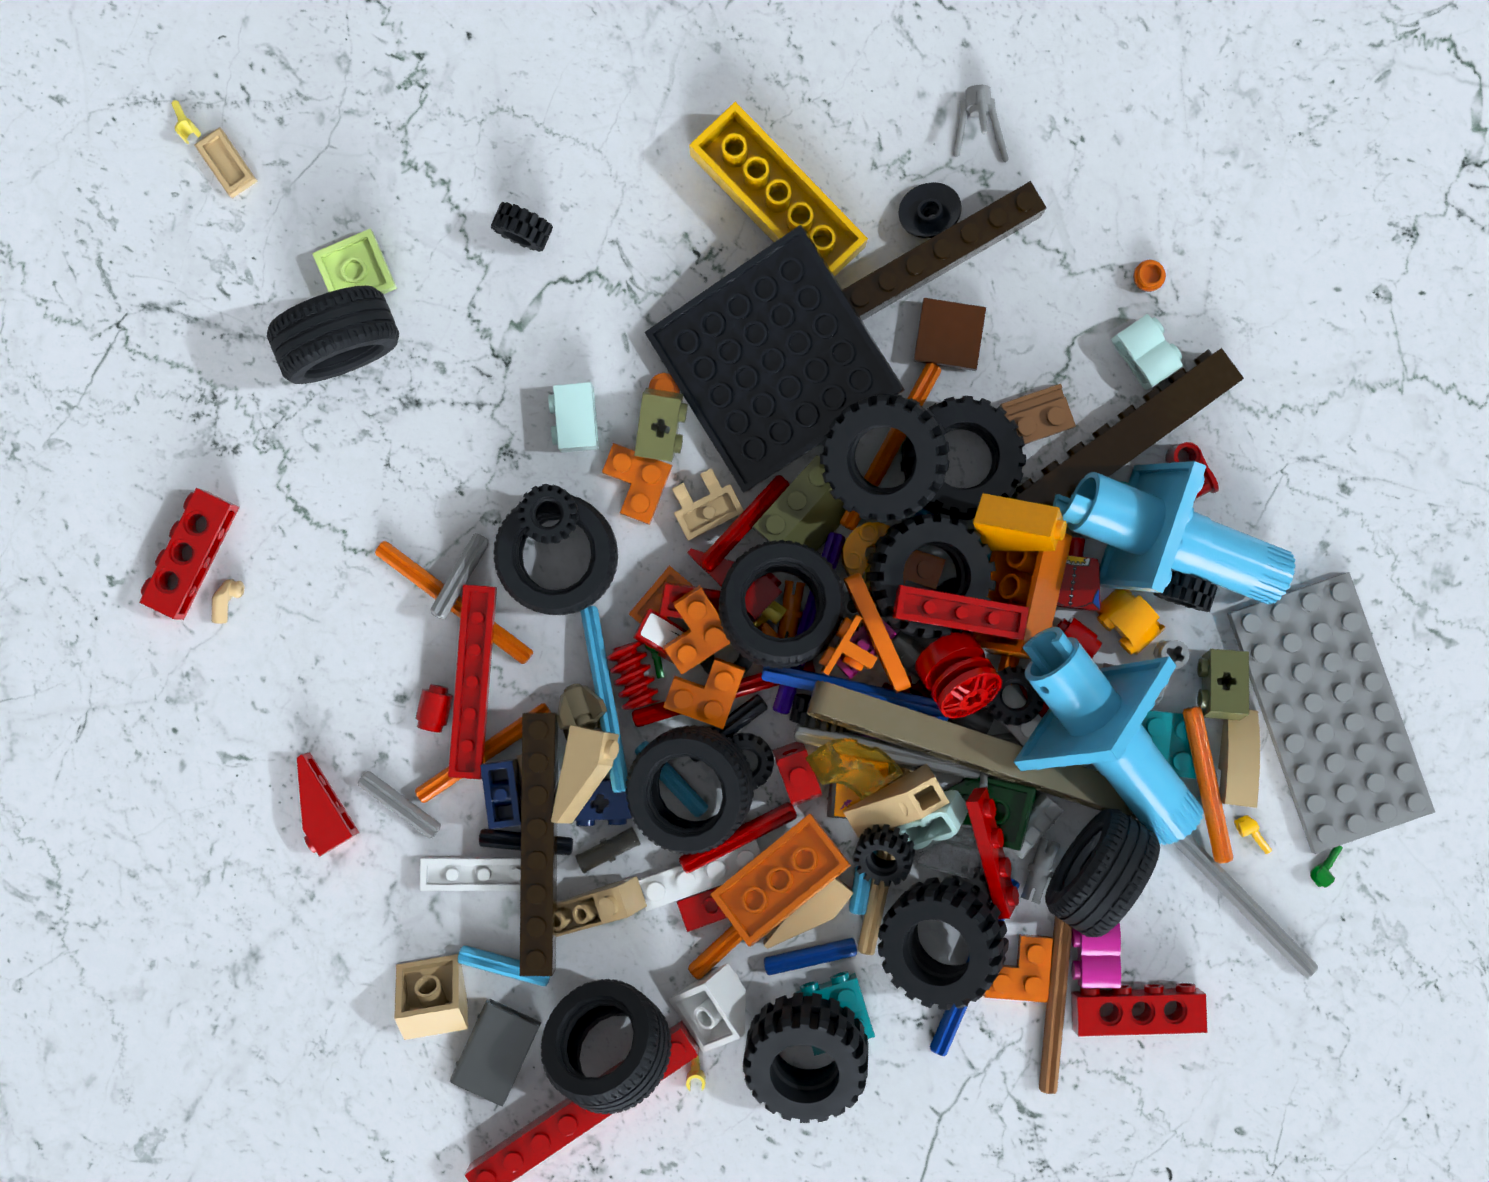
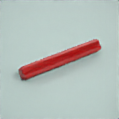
[699,475,790,572]
[679,802,797,873]

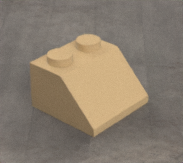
[394,954,468,1040]

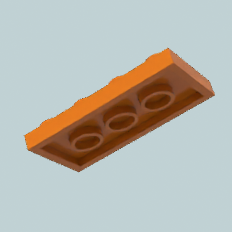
[710,814,851,947]

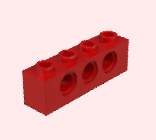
[139,488,240,620]
[1071,983,1208,1037]

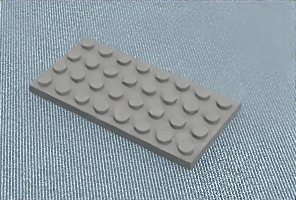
[1227,572,1435,854]

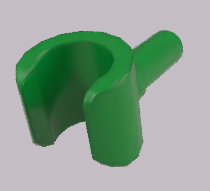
[644,644,665,679]
[1310,846,1343,888]

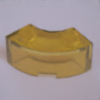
[806,738,904,800]

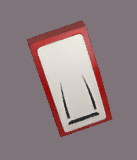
[633,608,686,664]

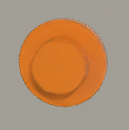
[1133,260,1166,292]
[649,373,680,393]

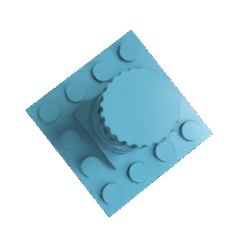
[1053,461,1295,605]
[1014,627,1204,845]

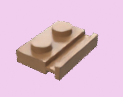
[1000,384,1076,445]

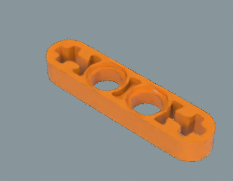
[844,572,911,694]

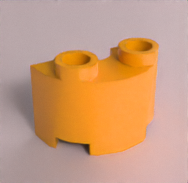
[841,522,890,576]
[1096,589,1165,655]

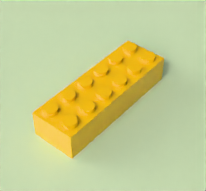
[689,101,868,276]

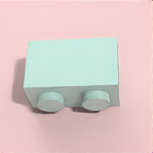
[548,382,599,452]

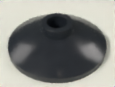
[898,182,962,238]

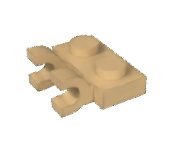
[672,468,744,541]

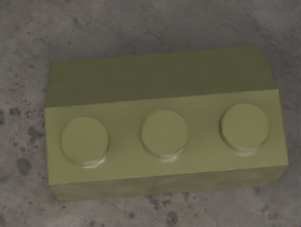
[753,455,846,552]

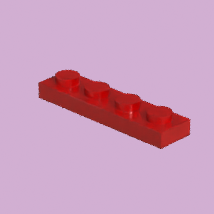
[893,585,1029,640]
[966,787,1019,919]

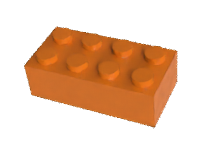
[973,533,1072,660]

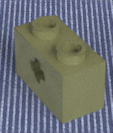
[634,388,688,462]
[1197,649,1249,721]

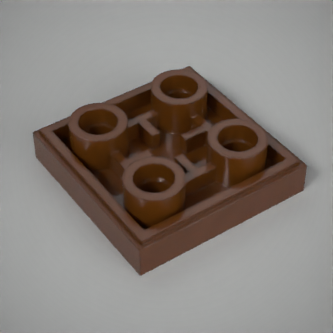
[913,298,986,371]

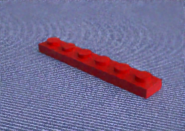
[448,585,497,779]

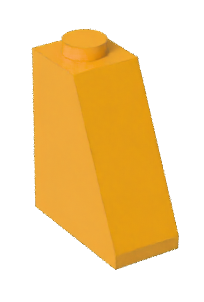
[973,493,1067,551]

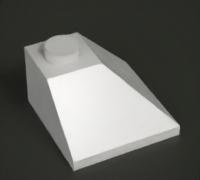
[668,963,746,1053]

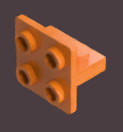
[818,614,878,675]

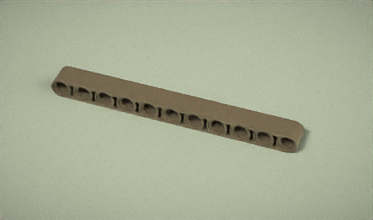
[807,681,1132,817]

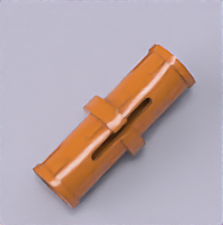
[777,580,805,638]

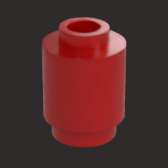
[1056,617,1102,658]
[415,684,453,733]

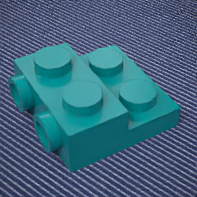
[1141,710,1196,779]
[795,971,875,1056]

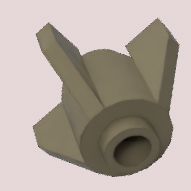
[556,683,607,741]

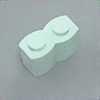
[1111,314,1183,390]
[897,790,968,850]

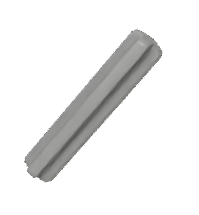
[431,533,489,620]
[358,771,441,838]

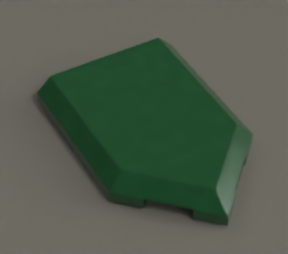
[943,775,1036,851]

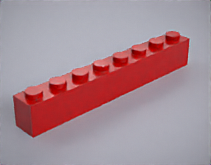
[464,1020,699,1182]

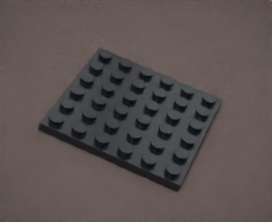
[644,225,905,493]

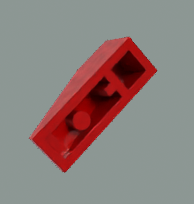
[687,548,782,620]
[297,752,359,857]

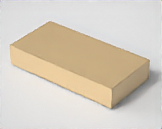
[194,127,258,198]

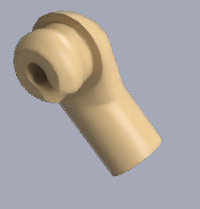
[211,579,245,624]

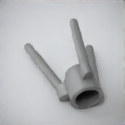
[954,85,1008,162]

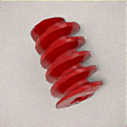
[606,641,661,710]

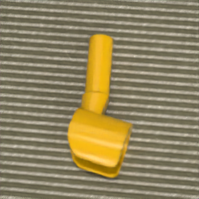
[1234,815,1272,854]

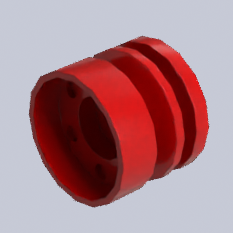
[915,631,1002,719]

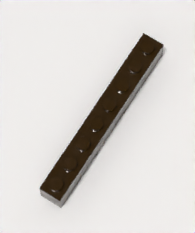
[843,181,1047,321]
[1012,348,1244,506]
[520,712,558,976]

